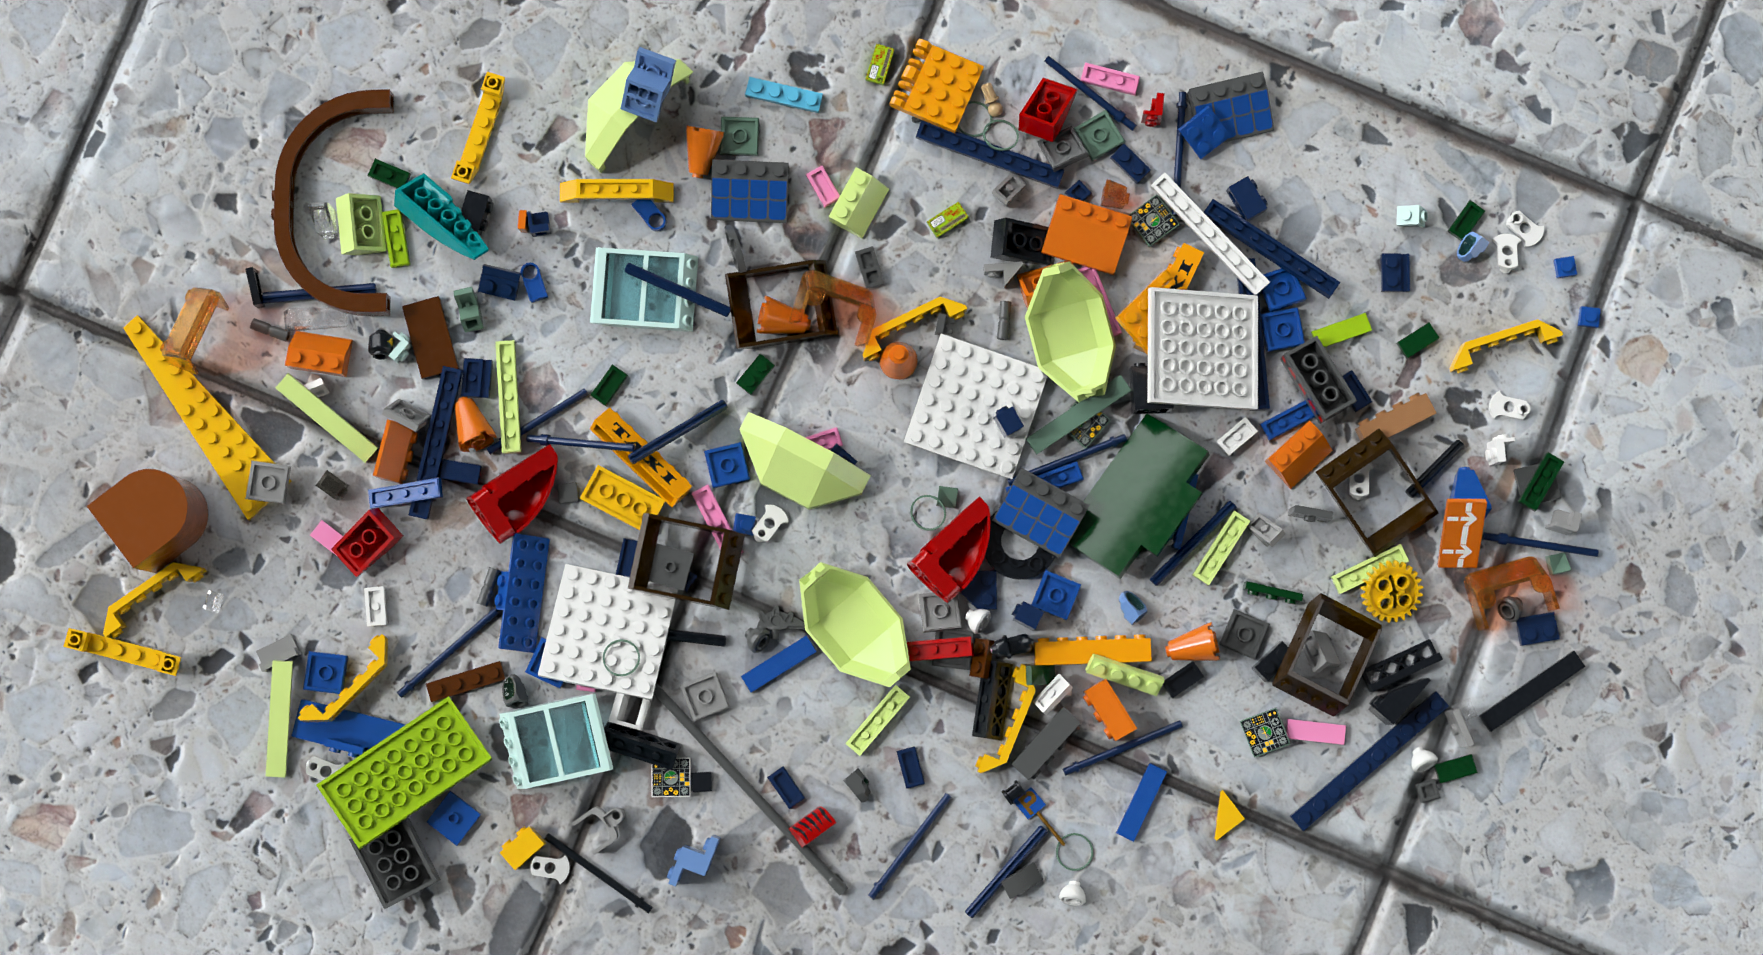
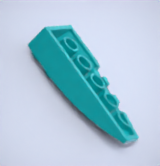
[394,173,489,260]

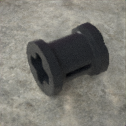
[1001,780,1026,805]

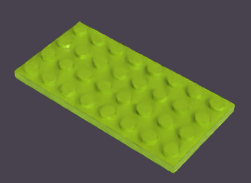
[316,696,492,850]

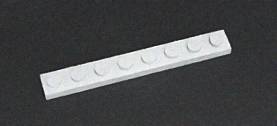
[1151,173,1270,295]

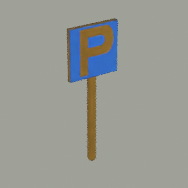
[1014,787,1065,846]

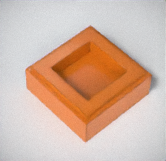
[518,210,528,233]

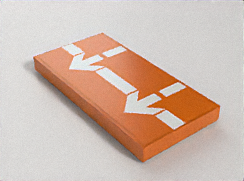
[1437,499,1487,568]

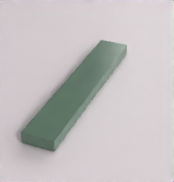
[1026,375,1132,455]

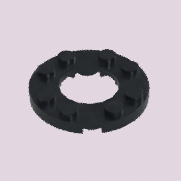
[985,510,1056,580]

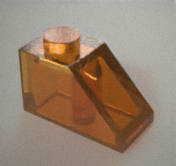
[1100,179,1130,209]

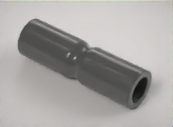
[997,301,1012,340]
[250,318,291,342]
[477,567,500,607]

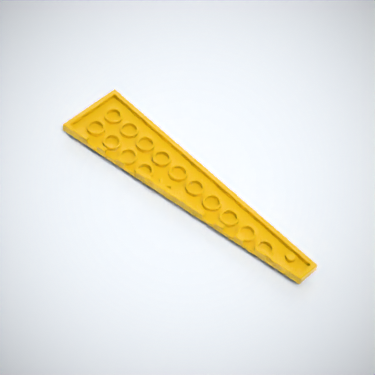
[123,315,292,520]

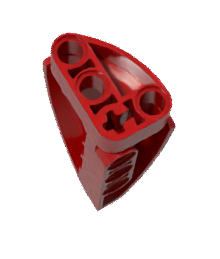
[466,444,558,544]
[907,496,990,603]

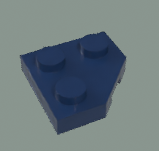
[960,571,997,610]

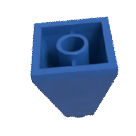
[1449,467,1492,518]

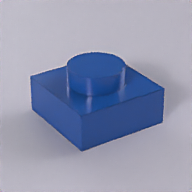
[1553,256,1577,278]
[1578,306,1601,328]
[733,513,756,536]

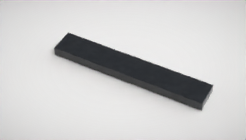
[1479,651,1586,732]

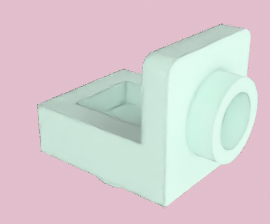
[1397,205,1428,227]
[389,331,412,363]

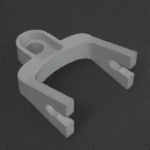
[572,806,625,855]

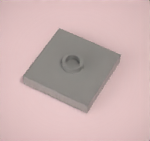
[382,399,431,432]
[245,461,291,504]
[919,593,962,633]
[680,671,730,722]
[1444,708,1475,747]

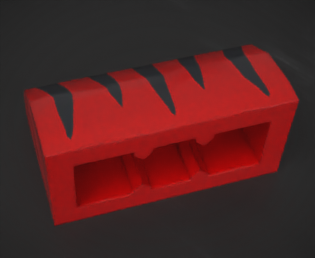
[788,806,837,847]

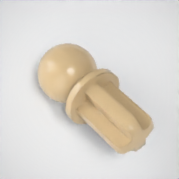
[981,83,1003,117]

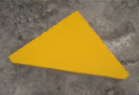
[1214,790,1245,841]

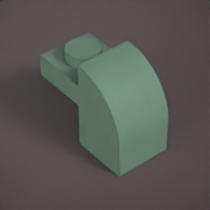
[453,287,484,333]

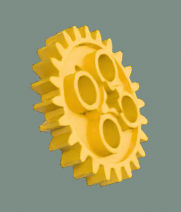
[1360,560,1424,623]

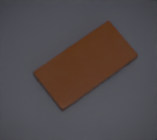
[402,296,459,380]

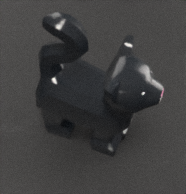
[991,634,1034,659]

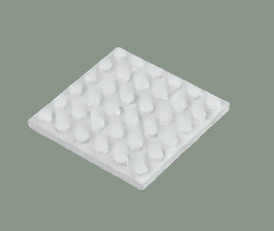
[1147,287,1258,410]
[904,334,1047,479]
[538,564,678,700]

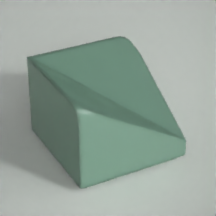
[936,486,958,509]
[1545,552,1571,575]

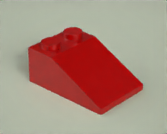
[1019,78,1077,142]
[331,508,404,577]

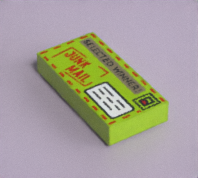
[865,44,894,86]
[927,201,969,238]

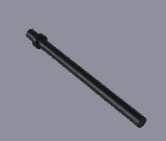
[544,833,653,914]

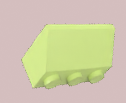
[829,167,889,239]
[336,193,386,255]

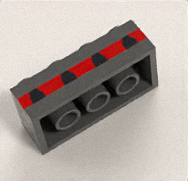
[1280,336,1357,424]

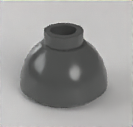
[1496,596,1523,622]
[745,628,771,653]

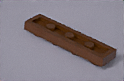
[426,661,506,702]

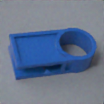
[631,199,666,231]
[520,262,548,303]

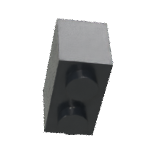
[461,190,494,236]
[1252,641,1288,682]

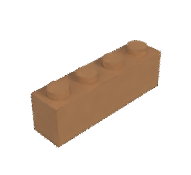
[1355,392,1436,441]

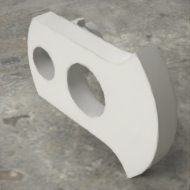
[1506,211,1544,247]
[1492,234,1521,273]
[1489,391,1530,420]
[1349,464,1373,501]
[752,505,788,542]
[306,756,345,780]
[529,855,570,884]

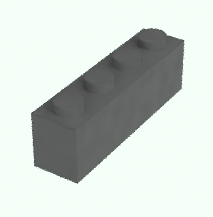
[1011,707,1081,780]

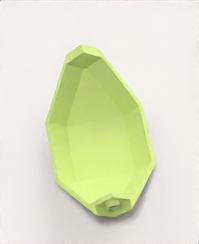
[585,59,693,173]
[1025,261,1116,402]
[740,412,871,510]
[799,562,911,687]

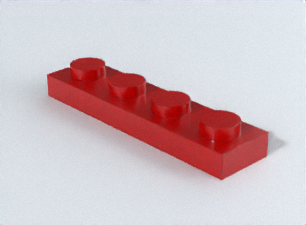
[907,636,974,662]

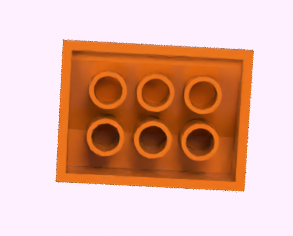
[1041,194,1132,275]

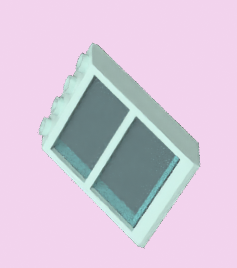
[590,247,698,332]
[499,693,613,789]

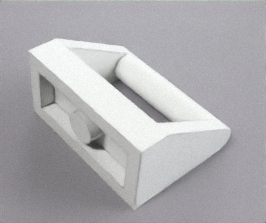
[608,693,651,731]

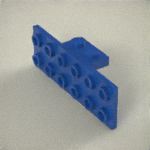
[495,534,550,653]
[291,699,406,758]

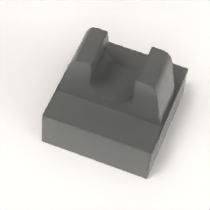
[935,313,955,336]

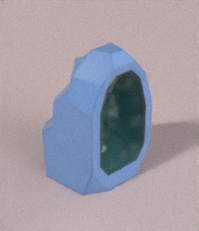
[1457,231,1490,262]
[1119,591,1147,625]

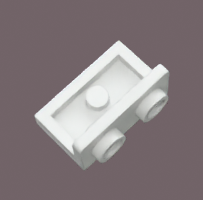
[1485,434,1515,466]

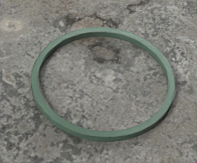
[958,101,992,137]
[983,119,1019,151]
[910,495,946,531]
[603,639,640,676]
[1056,833,1093,871]

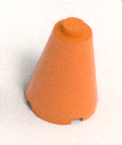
[686,125,724,179]
[757,296,811,334]
[880,342,918,380]
[455,397,497,452]
[1165,622,1220,661]

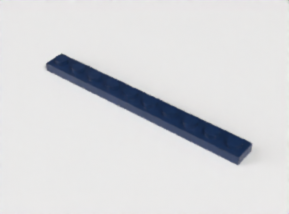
[1290,691,1449,831]

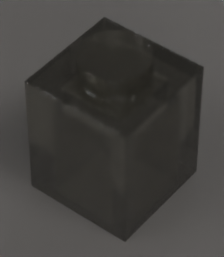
[315,470,349,500]

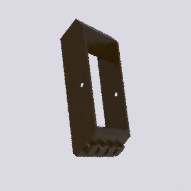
[725,260,838,349]
[1316,429,1439,557]
[628,513,745,610]
[1272,593,1382,717]

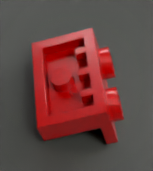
[1141,93,1165,127]

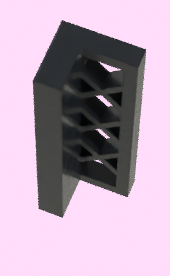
[1362,639,1443,692]
[972,660,1013,741]
[604,720,682,770]

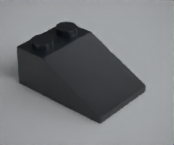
[990,218,1051,266]
[1368,678,1431,725]

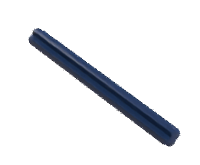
[624,263,731,317]
[262,283,377,304]
[628,400,728,464]
[1150,501,1237,586]
[965,826,1048,918]

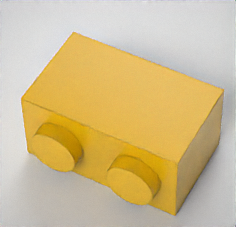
[500,826,547,870]

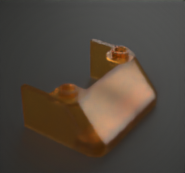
[788,270,876,346]
[160,287,229,375]
[1464,556,1560,631]

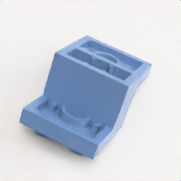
[620,47,676,122]
[667,835,721,887]

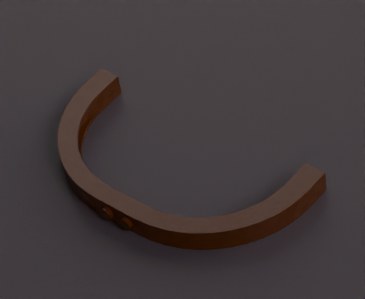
[271,89,394,316]

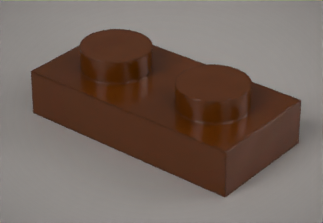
[969,638,995,679]

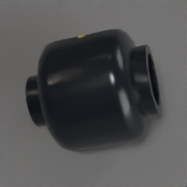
[368,330,394,360]

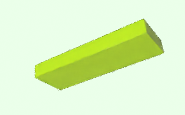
[382,209,410,268]
[1311,313,1372,348]

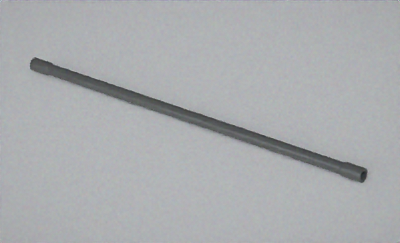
[654,683,848,896]

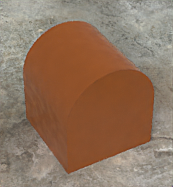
[87,469,208,573]

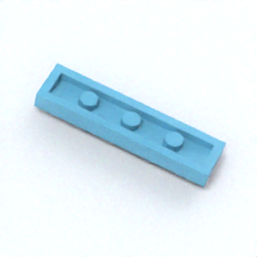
[745,77,823,113]

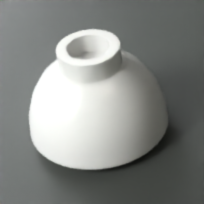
[965,609,991,634]
[1411,747,1438,773]
[1059,881,1086,906]

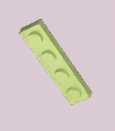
[1192,511,1250,586]
[1331,544,1409,594]
[1085,653,1165,696]
[845,685,910,756]

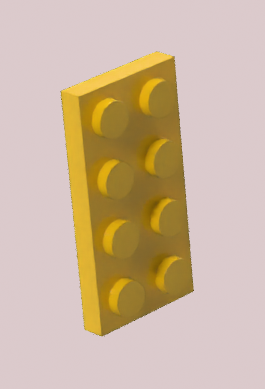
[579,465,665,530]

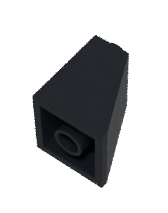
[1129,363,1174,414]

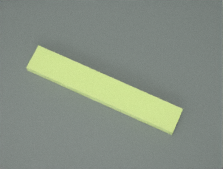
[495,340,522,454]
[275,373,378,463]
[266,660,293,778]

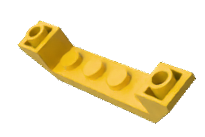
[451,72,505,185]
[560,179,674,203]
[863,297,967,362]
[1449,319,1563,374]
[103,562,207,638]
[63,628,182,676]
[298,634,388,722]
[975,664,1036,773]

